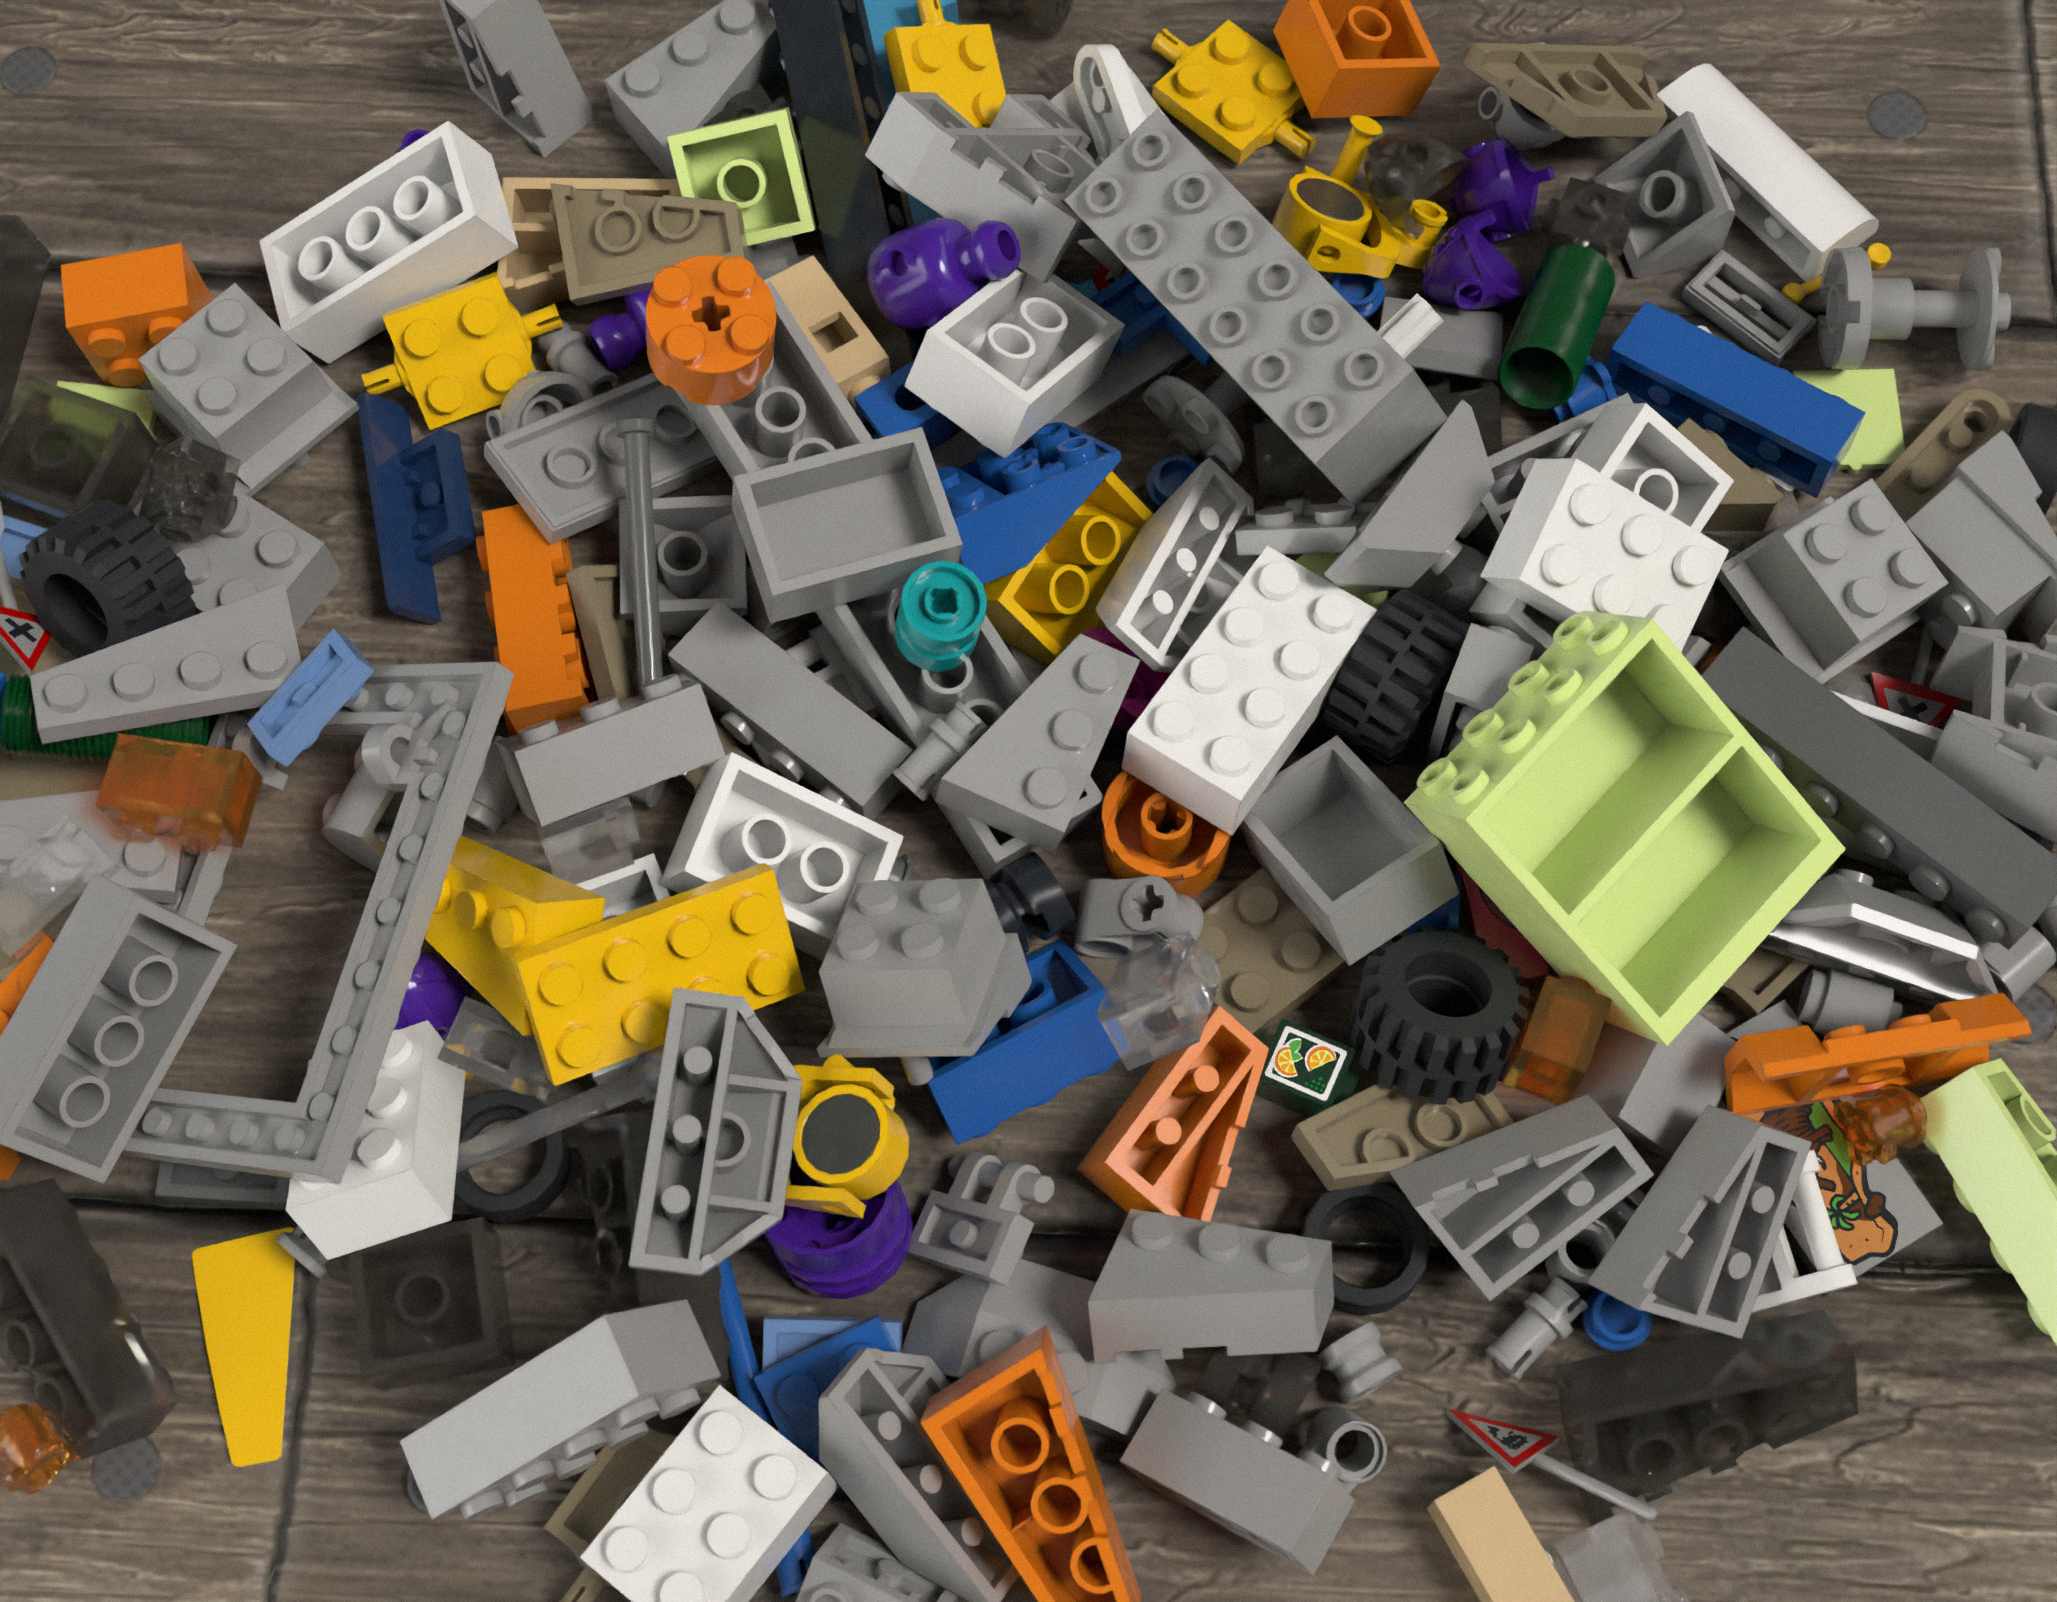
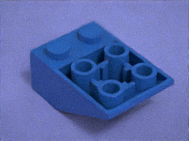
[937,422,1122,584]

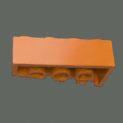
[476,504,597,737]
[920,1325,1141,1602]

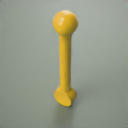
[1781,243,1891,305]

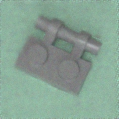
[1235,497,1378,555]
[909,1152,1054,1287]

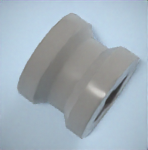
[1316,1322,1404,1406]

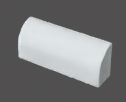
[1657,63,1879,282]

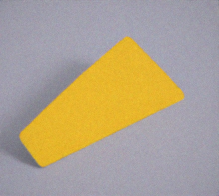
[192,1227,295,1467]

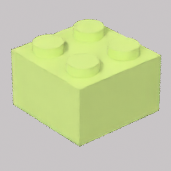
[667,107,817,246]

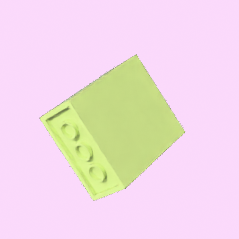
[1404,610,1846,1046]

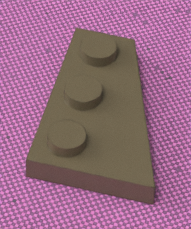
[550,183,750,306]
[566,565,674,702]
[1291,1083,1515,1191]

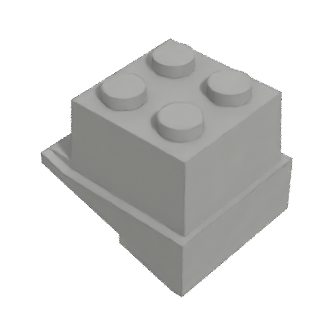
[138,283,360,497]
[1905,430,2057,650]
[1717,478,1948,684]
[817,878,1032,1086]

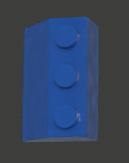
[921,938,1133,1145]

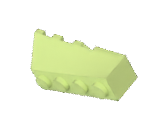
[1909,1058,2057,1346]

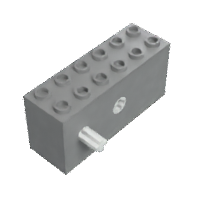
[1064,109,1448,507]

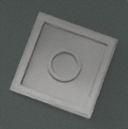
[1380,296,1503,381]

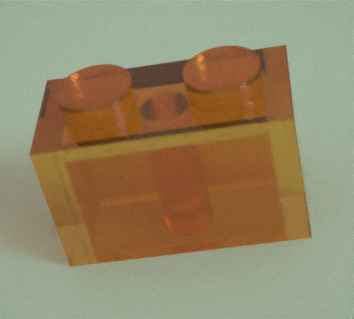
[96,733,263,852]
[1503,975,1612,1105]

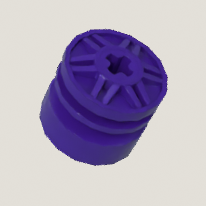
[764,1151,913,1299]

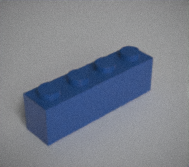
[1606,301,1866,499]

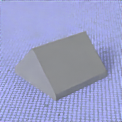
[1593,111,1736,278]
[619,495,748,638]
[1565,1013,1736,1160]

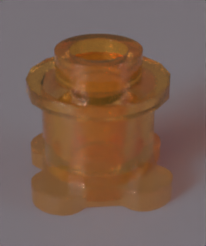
[1833,1083,1927,1167]
[0,1404,83,1494]

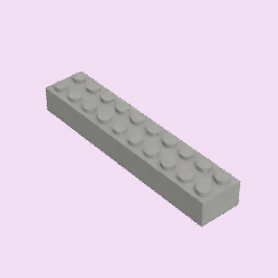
[675,281,1104,881]

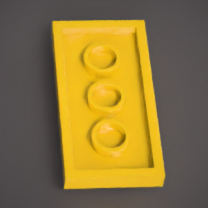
[510,863,806,1086]

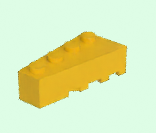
[424,835,605,1036]

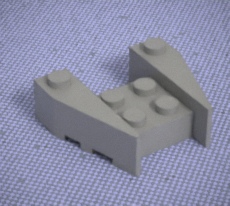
[865,92,1128,283]
[1927,625,2057,844]

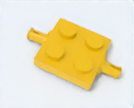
[883,0,1006,128]
[1151,19,1316,165]
[361,272,564,430]

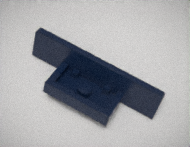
[356,391,476,625]

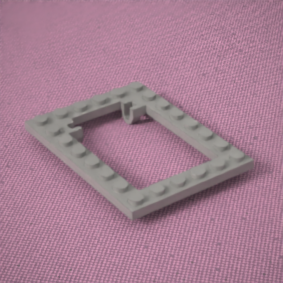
[120,662,514,1185]

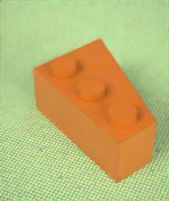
[1076,1005,1269,1221]

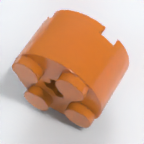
[646,255,776,405]
[1102,770,1231,900]

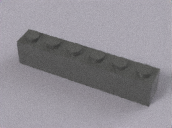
[1701,627,2057,950]

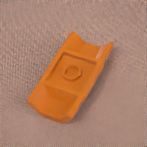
[1724,993,2032,1115]

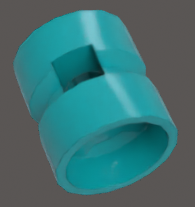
[894,560,987,672]

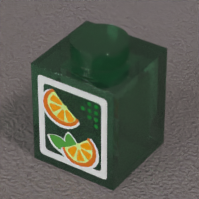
[1255,1018,1361,1118]

